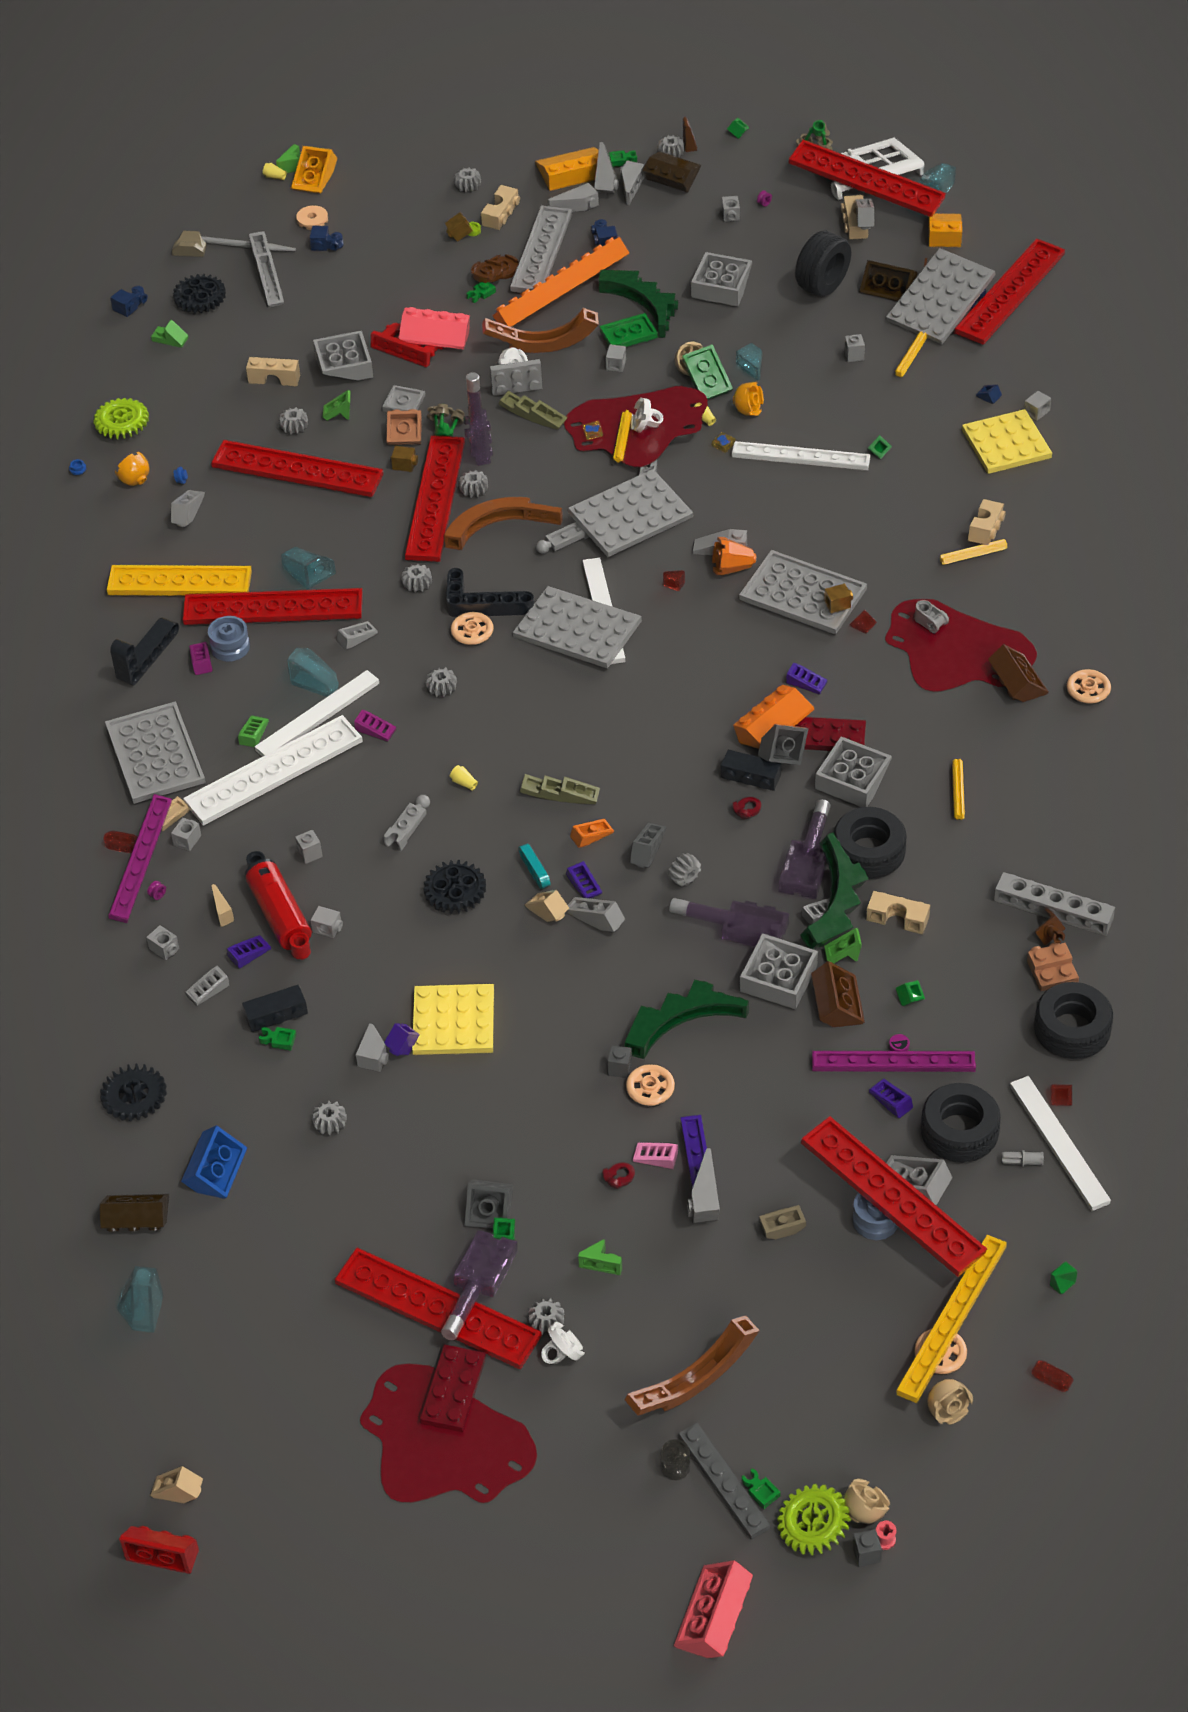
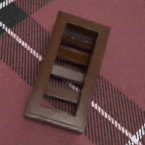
[683,117,697,152]

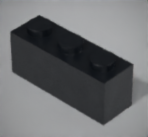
[721,749,781,791]
[242,984,308,1032]

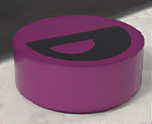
[889,1034,910,1051]

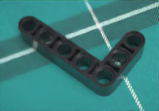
[446,568,534,617]
[110,617,179,685]

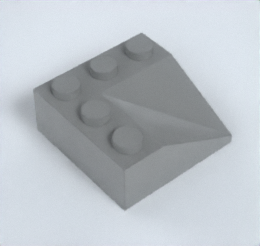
[691,252,752,306]
[313,331,373,380]
[815,737,892,807]
[740,933,818,1010]

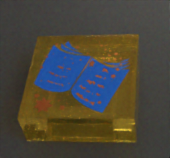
[583,421,603,440]
[712,432,736,453]

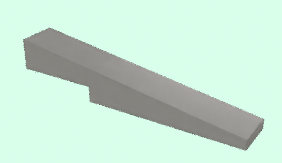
[249,231,284,308]

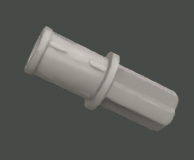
[1001,1150,1044,1167]

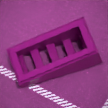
[189,642,212,675]
[354,710,396,742]

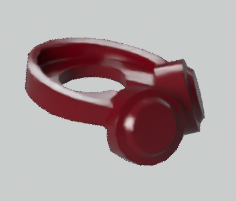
[732,797,762,819]
[602,1162,635,1189]

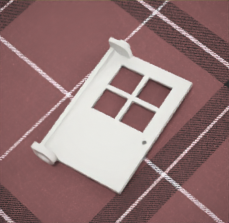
[831,138,924,200]

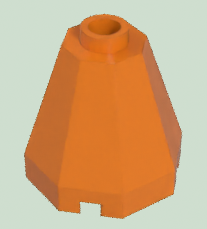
[712,537,756,575]

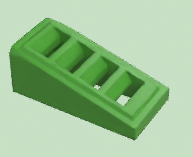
[238,716,269,747]

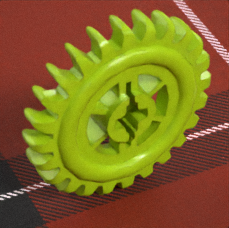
[93,398,149,440]
[777,1484,851,1556]

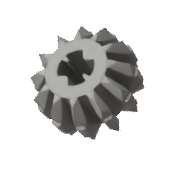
[658,135,684,158]
[454,167,481,192]
[279,407,308,435]
[459,470,488,498]
[402,563,432,593]
[426,667,457,697]
[668,853,701,887]
[312,1101,347,1135]
[528,1298,564,1334]

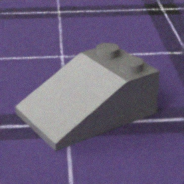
[687,1148,720,1223]
[886,1155,953,1205]

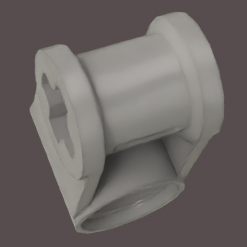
[914,600,949,633]

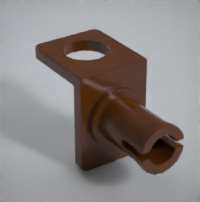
[1035,908,1066,945]

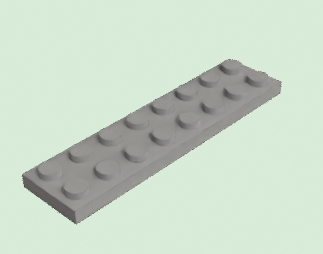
[510,206,572,293]

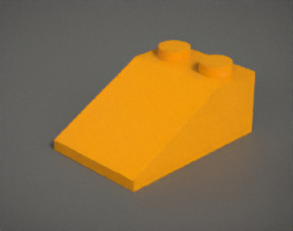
[291,146,337,193]
[929,214,962,247]

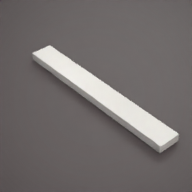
[732,441,870,470]
[583,557,625,664]
[255,670,379,757]
[1010,1076,1111,1211]

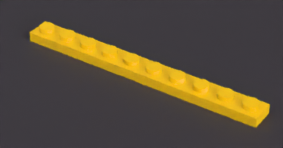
[897,1235,1007,1403]

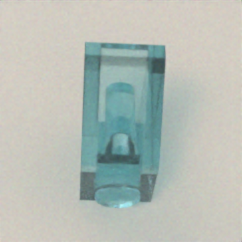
[736,343,763,381]

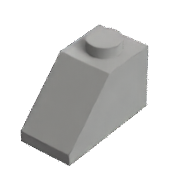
[356,1024,389,1072]

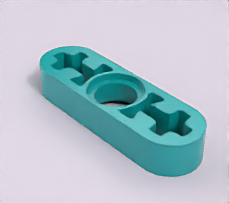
[518,843,551,889]

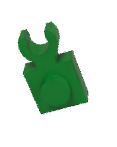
[609,150,637,166]
[466,282,496,303]
[259,1027,297,1050]
[742,1468,781,1509]

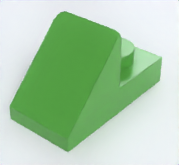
[276,144,301,173]
[151,320,189,348]
[323,390,351,421]
[824,928,862,963]
[578,1240,622,1275]

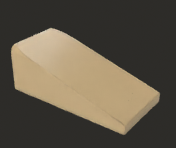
[211,884,234,927]

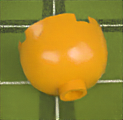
[733,382,764,416]
[115,452,150,486]

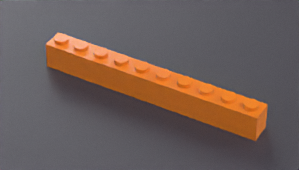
[492,237,629,327]

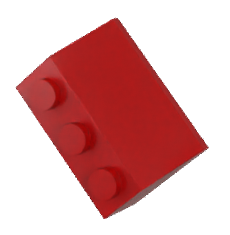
[119,1526,199,1574]

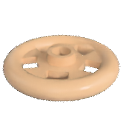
[451,612,494,645]
[1066,669,1111,704]
[626,1065,675,1106]
[915,1329,967,1374]

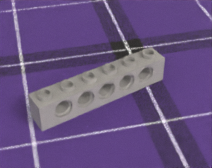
[994,872,1115,936]

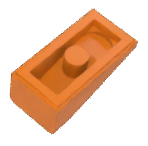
[570,819,614,848]

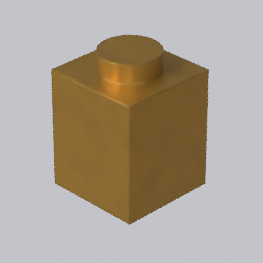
[445,212,473,242]
[391,446,418,472]
[824,583,853,613]

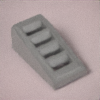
[337,621,378,650]
[802,898,830,925]
[186,966,230,1006]

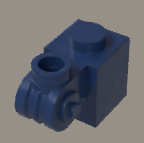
[591,219,618,247]
[310,226,344,251]
[110,286,148,317]

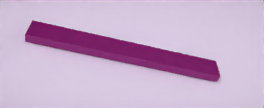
[109,794,172,923]
[812,1051,976,1072]

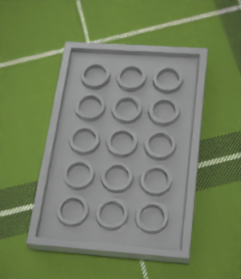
[886,248,995,344]
[568,469,693,557]
[739,550,867,635]
[513,586,642,669]
[105,701,206,804]

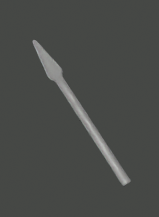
[201,236,296,251]

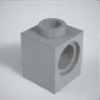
[722,196,740,222]
[844,334,865,362]
[606,345,626,372]
[1024,391,1051,421]
[171,818,201,851]
[295,830,323,864]
[311,906,343,938]
[146,925,179,960]

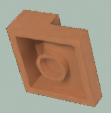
[387,409,422,445]
[1027,942,1079,991]

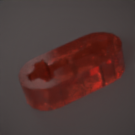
[104,831,138,853]
[1031,1360,1074,1392]

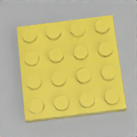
[962,409,1052,474]
[412,984,494,1055]

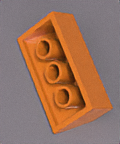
[733,685,815,749]

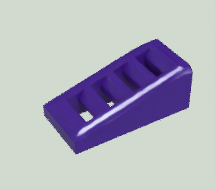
[786,663,827,694]
[566,861,602,899]
[227,935,271,969]
[869,1079,913,1118]

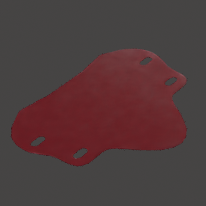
[564,386,708,467]
[885,599,1037,692]
[360,1364,537,1503]

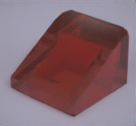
[663,570,685,591]
[849,610,877,634]
[1050,1084,1072,1106]

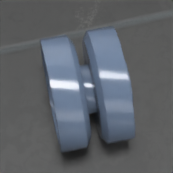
[208,616,250,661]
[853,1192,898,1240]

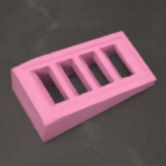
[633,1143,678,1169]

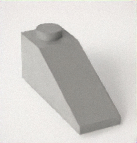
[594,142,619,194]
[620,161,645,205]
[548,183,599,212]
[855,199,874,229]
[171,490,205,527]
[693,529,747,555]
[565,897,625,932]

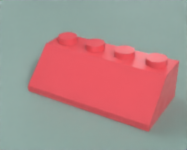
[399,307,470,349]
[674,1560,753,1658]

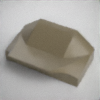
[172,231,207,257]
[759,1205,806,1240]

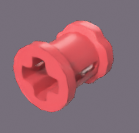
[876,1521,896,1550]

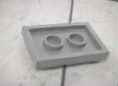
[490,359,542,396]

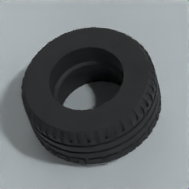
[795,230,851,296]
[833,807,907,879]
[1034,982,1113,1059]
[921,1083,1001,1163]

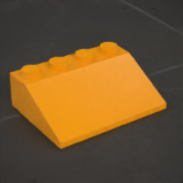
[535,147,599,191]

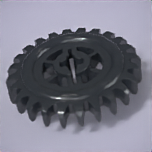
[100,1063,167,1121]

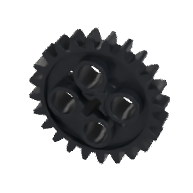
[173,274,226,314]
[424,860,486,914]

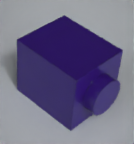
[384,1023,420,1056]

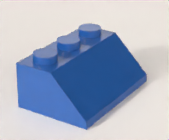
[181,1125,247,1199]

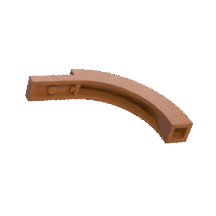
[482,308,599,353]
[444,497,563,550]
[624,1315,760,1415]

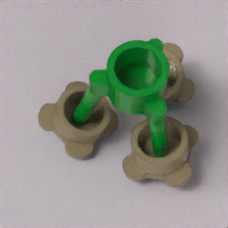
[796,120,833,150]
[427,403,468,436]

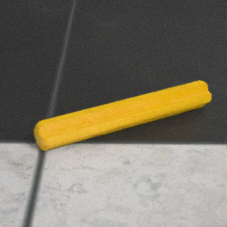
[895,331,927,377]
[613,410,632,463]
[940,539,1007,565]
[952,759,965,820]

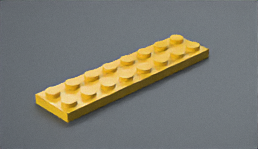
[107,565,252,596]

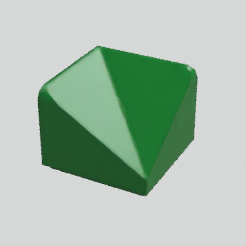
[727,118,749,138]
[868,435,892,459]
[895,980,925,1006]
[492,1218,515,1241]
[1050,1262,1078,1294]

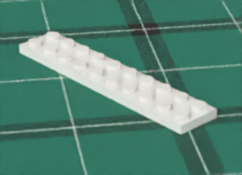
[183,715,363,826]

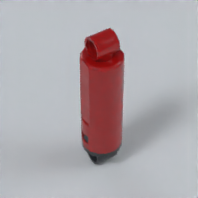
[244,851,312,960]

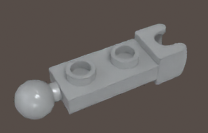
[536,522,589,554]
[384,795,430,851]

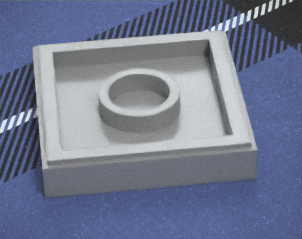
[382,385,425,412]

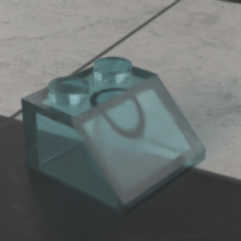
[918,163,956,193]

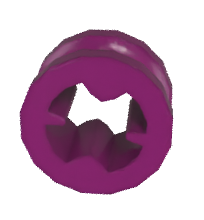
[757,190,772,207]
[147,881,166,900]

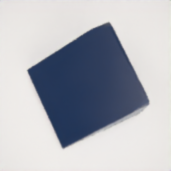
[976,384,1002,404]

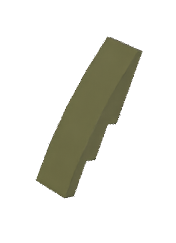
[499,390,567,430]
[520,774,600,804]

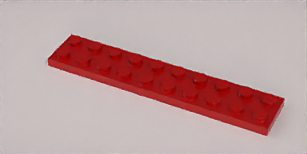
[789,140,946,217]
[955,239,1065,345]
[405,436,465,562]
[211,440,384,497]
[183,588,363,625]
[801,1116,987,1277]
[335,1247,542,1370]

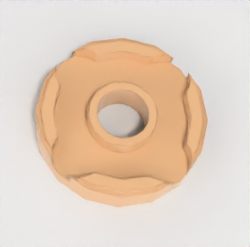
[297,205,328,230]

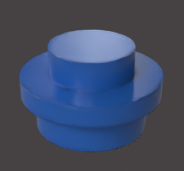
[69,459,86,475]
[174,467,188,484]

